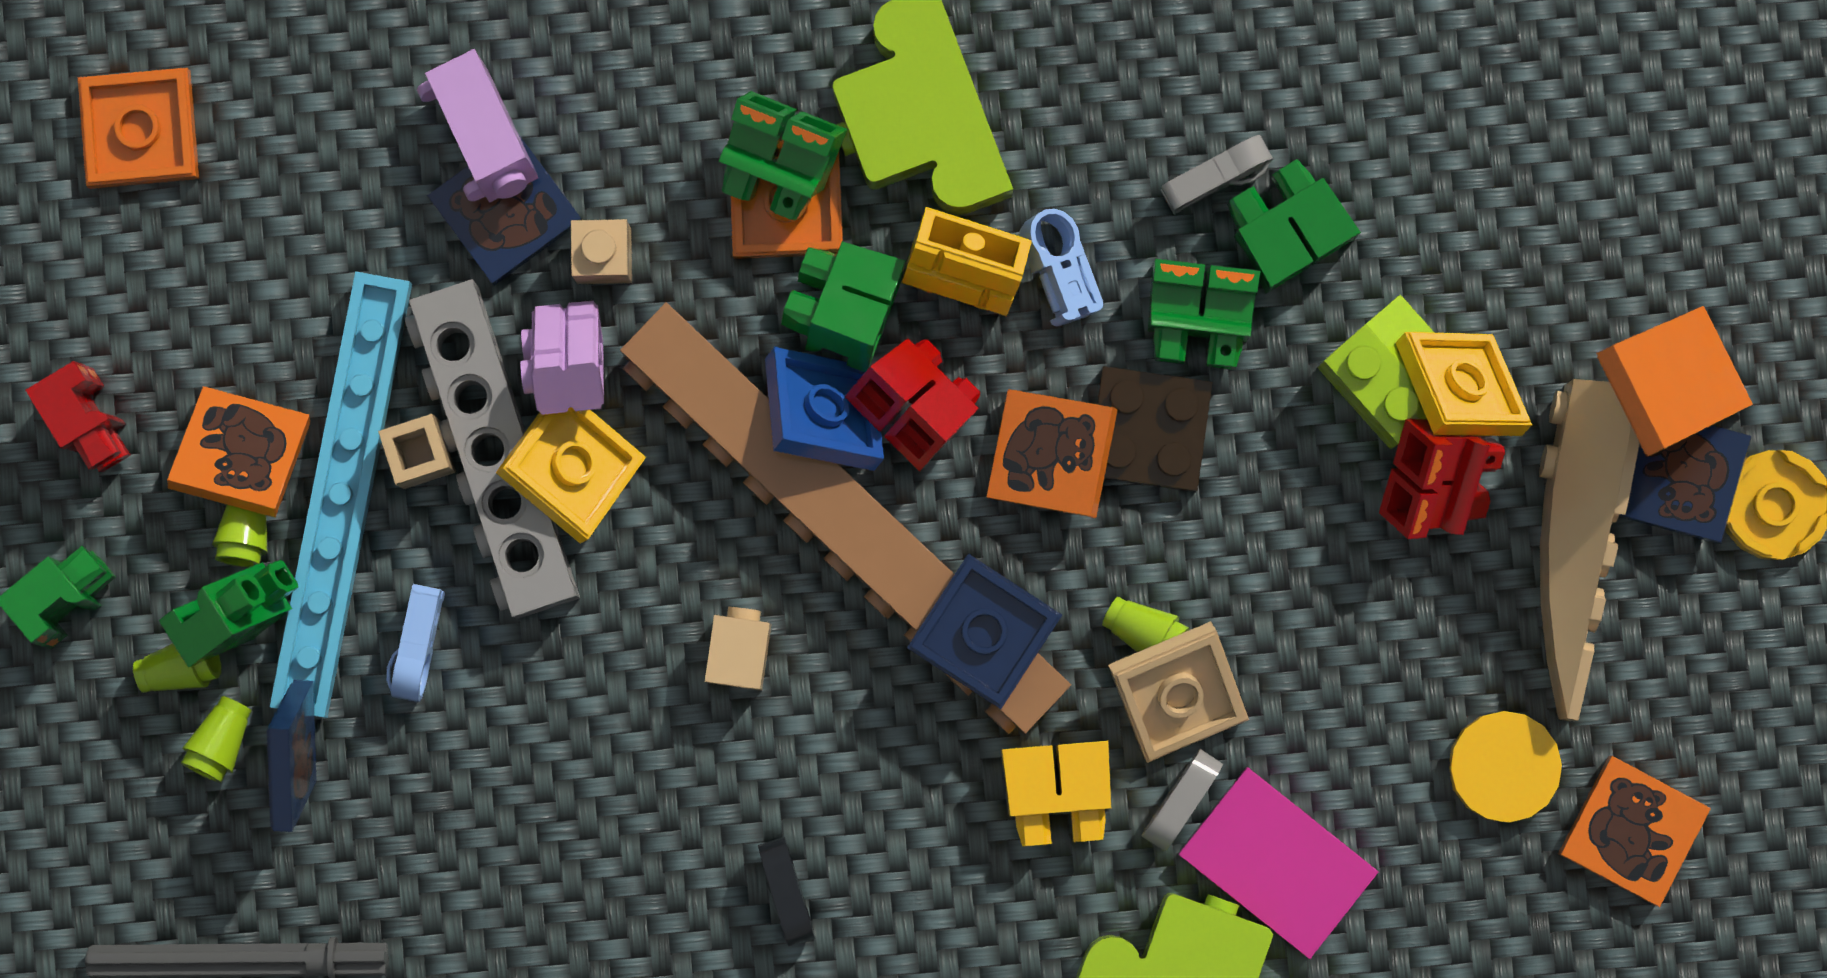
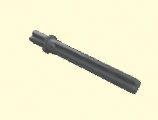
[85,937,389,978]

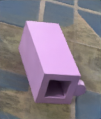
[417,49,539,203]

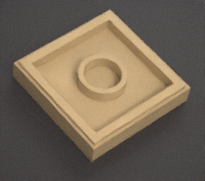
[1108,621,1249,763]

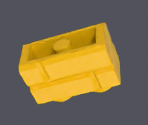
[901,207,1032,316]

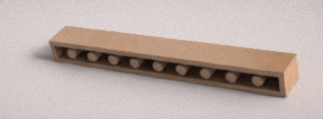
[620,302,1071,734]

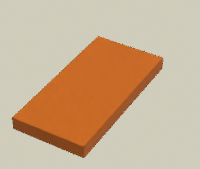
[1597,306,1753,456]

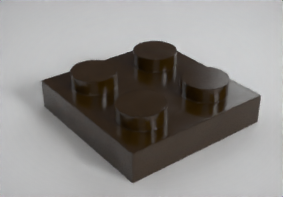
[1097,366,1213,493]

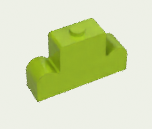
[833,0,1013,215]
[1076,893,1273,978]

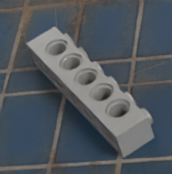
[405,279,580,619]

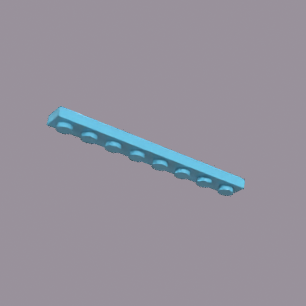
[270,271,412,718]

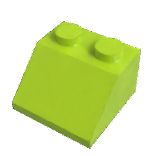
[1317,294,1435,450]

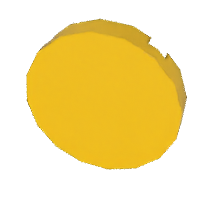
[1725,450,1827,560]
[1449,711,1562,823]

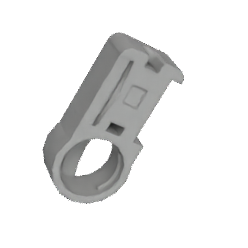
[1160,135,1273,215]

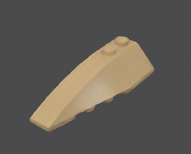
[1539,379,1640,721]

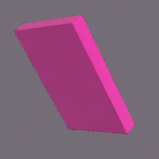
[1178,767,1379,959]

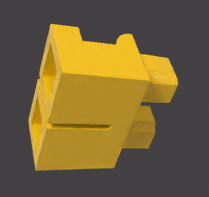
[1001,741,1111,846]

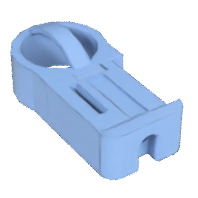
[1019,209,1103,326]
[386,584,445,702]

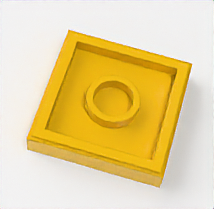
[1395,332,1532,436]
[496,407,646,544]

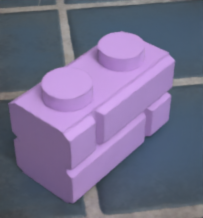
[521,300,604,415]

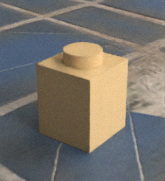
[571,219,632,284]
[378,414,456,489]
[705,607,771,691]

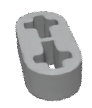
[1141,749,1223,852]

